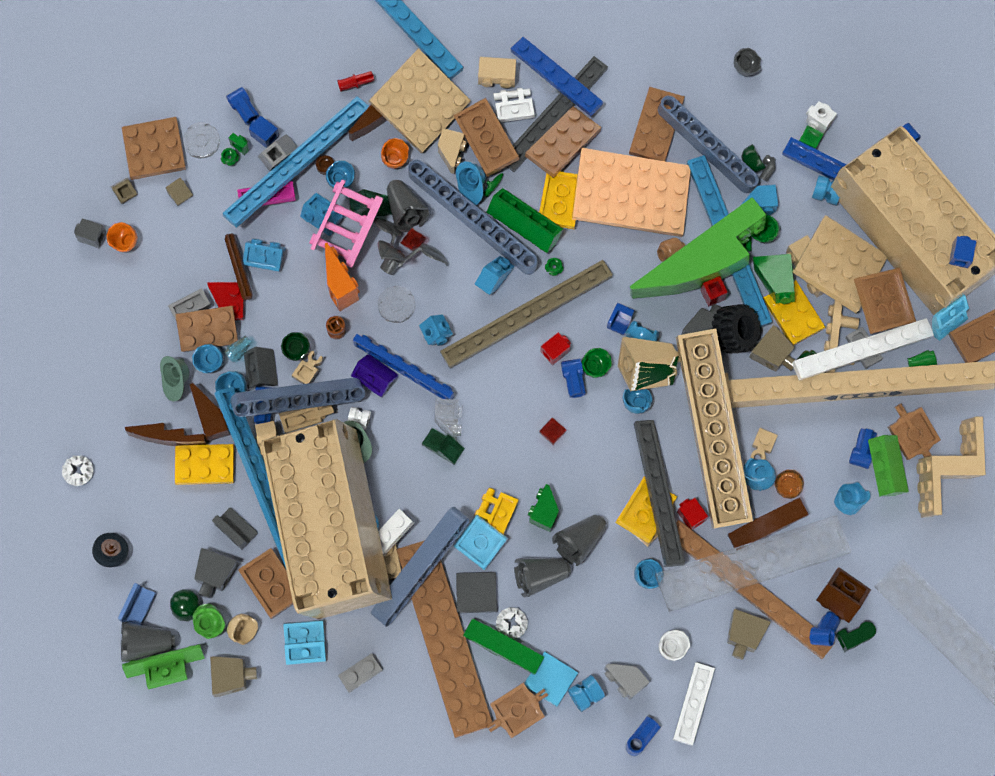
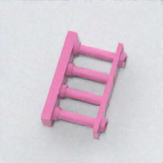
[309,179,384,268]

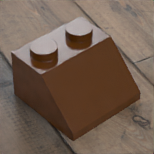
[816,567,871,623]

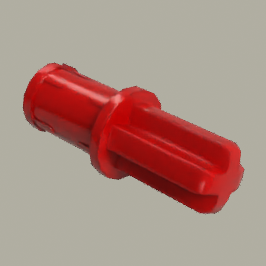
[337,71,374,92]

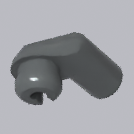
[760,155,776,182]

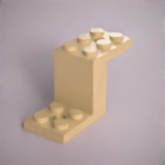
[916,417,986,518]

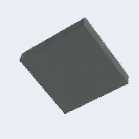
[456,572,497,613]

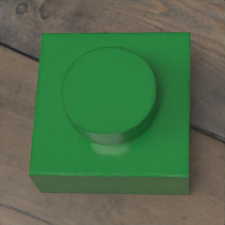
[799,125,824,149]
[228,133,249,156]

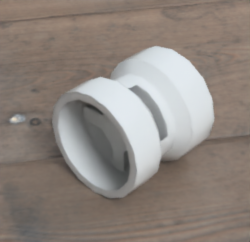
[348,407,371,430]

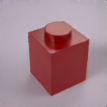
[700,276,728,307]
[540,332,571,366]
[677,498,708,530]

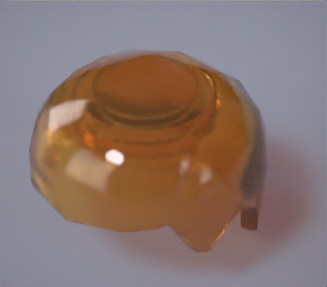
[775,469,804,499]

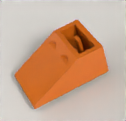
[325,243,360,311]

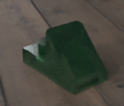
[422,428,465,465]

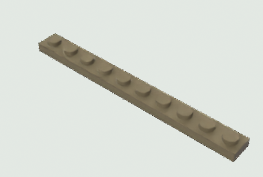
[440,260,613,368]

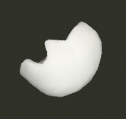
[658,630,690,661]

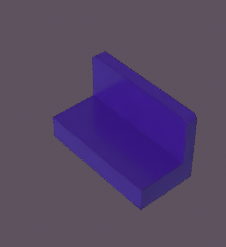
[351,354,398,397]

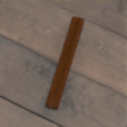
[225,233,253,300]

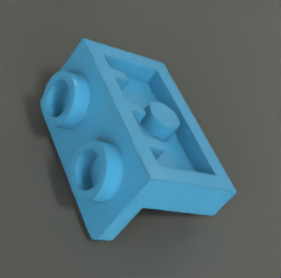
[300,193,345,236]
[243,238,285,272]

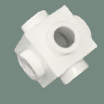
[806,101,837,133]

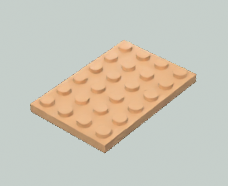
[572,148,690,237]

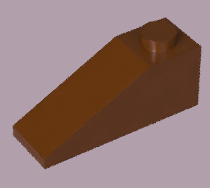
[189,383,230,442]

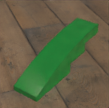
[463,618,544,675]

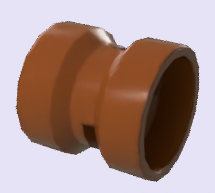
[326,316,346,340]

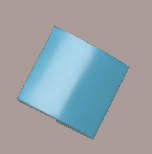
[932,295,969,341]
[283,620,326,665]

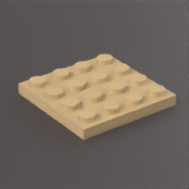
[368,48,471,153]
[792,215,887,313]

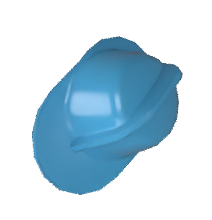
[456,161,486,205]

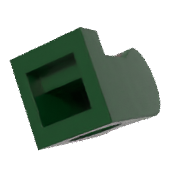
[835,622,876,653]

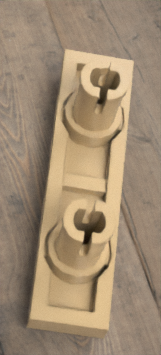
[824,300,859,373]

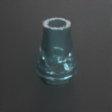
[224,335,253,363]

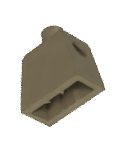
[749,325,795,372]
[727,609,770,660]
[210,656,257,697]

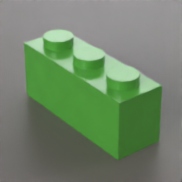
[868,435,909,497]

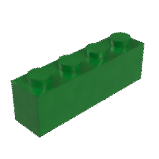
[486,188,563,253]

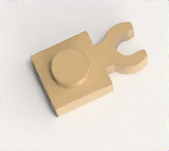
[292,351,323,384]
[750,428,778,460]

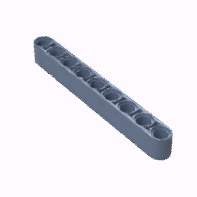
[408,160,537,275]

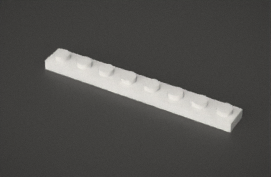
[792,318,934,381]

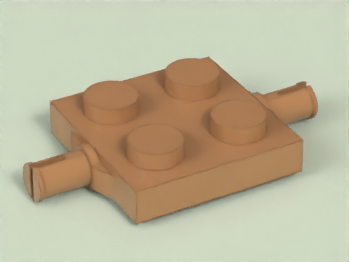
[888,403,941,460]
[486,682,548,738]

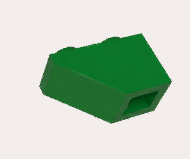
[527,484,559,532]

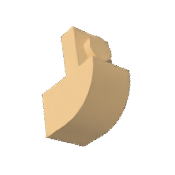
[255,421,278,455]

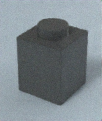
[74,218,106,248]

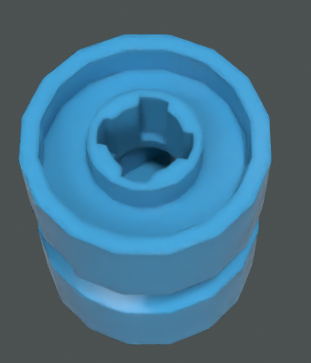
[812,175,840,206]
[568,675,605,712]

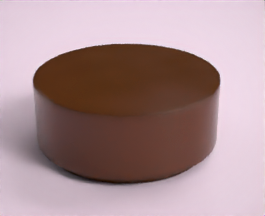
[316,155,334,175]

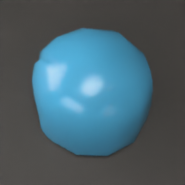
[326,160,355,188]
[192,344,223,373]
[215,371,247,393]
[622,389,652,414]
[634,559,664,589]

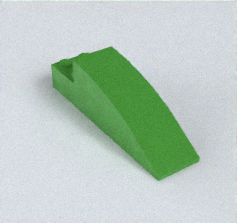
[630,197,766,299]

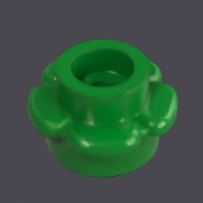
[220,148,239,166]
[545,258,563,276]

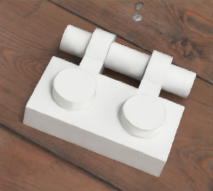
[493,88,535,123]

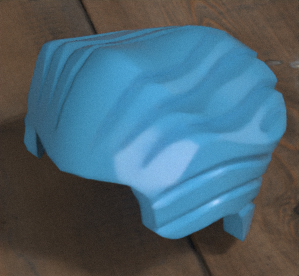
[625,321,659,341]
[743,458,776,491]
[834,482,871,516]

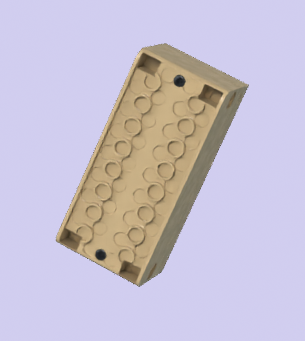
[831,126,995,315]
[261,419,392,619]

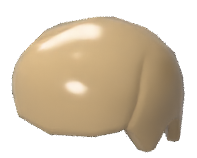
[227,614,258,645]

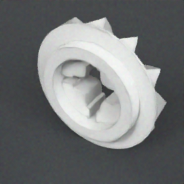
[62,455,93,486]
[496,607,528,639]

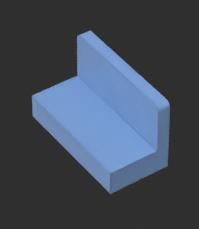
[118,583,156,625]

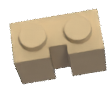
[478,57,516,88]

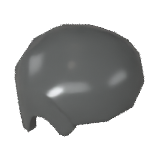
[733,48,761,76]

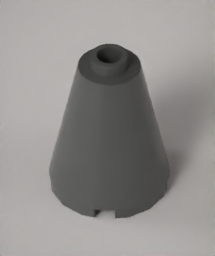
[386,180,430,232]
[552,515,606,566]
[514,558,571,598]
[121,622,175,662]

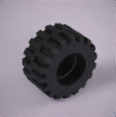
[711,304,761,353]

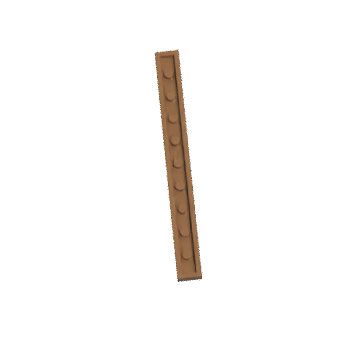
[676,520,835,659]

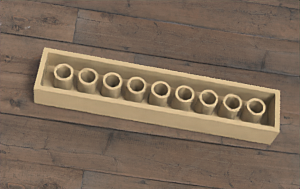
[676,329,753,528]

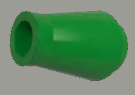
[907,350,937,367]

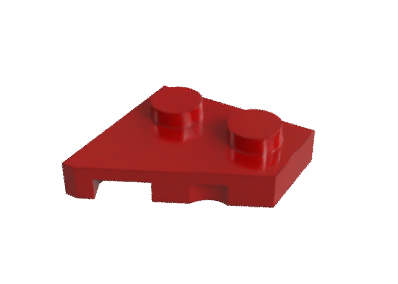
[207,282,244,320]

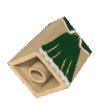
[617,337,680,391]

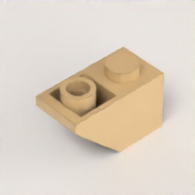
[438,128,467,174]

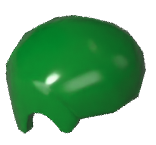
[751,215,780,243]
[581,348,612,378]

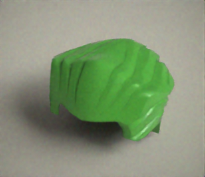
[193,604,225,639]

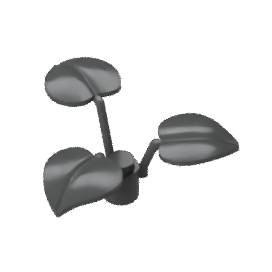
[374,217,448,275]

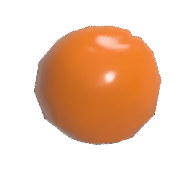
[381,138,409,169]
[106,222,138,253]

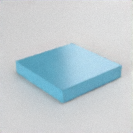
[454,515,508,570]
[524,651,578,707]

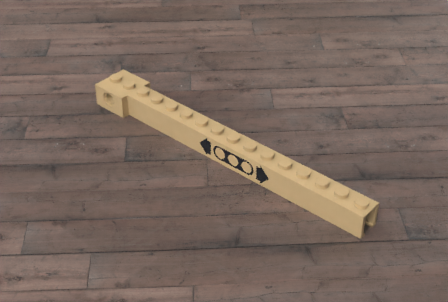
[725,361,995,408]

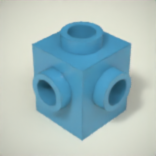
[419,315,453,346]

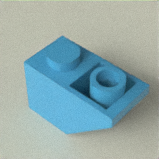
[740,185,778,215]
[475,256,515,295]

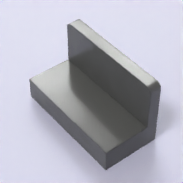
[244,347,277,389]
[212,508,258,550]

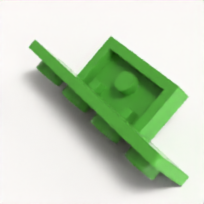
[122,645,205,690]

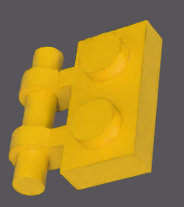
[474,488,519,535]

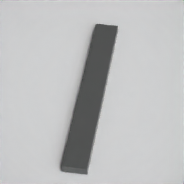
[507,56,608,172]
[634,420,685,567]

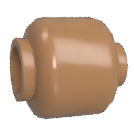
[657,238,685,262]

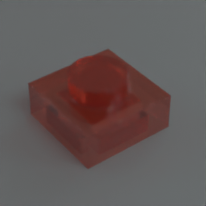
[400,228,426,252]
[539,418,566,445]

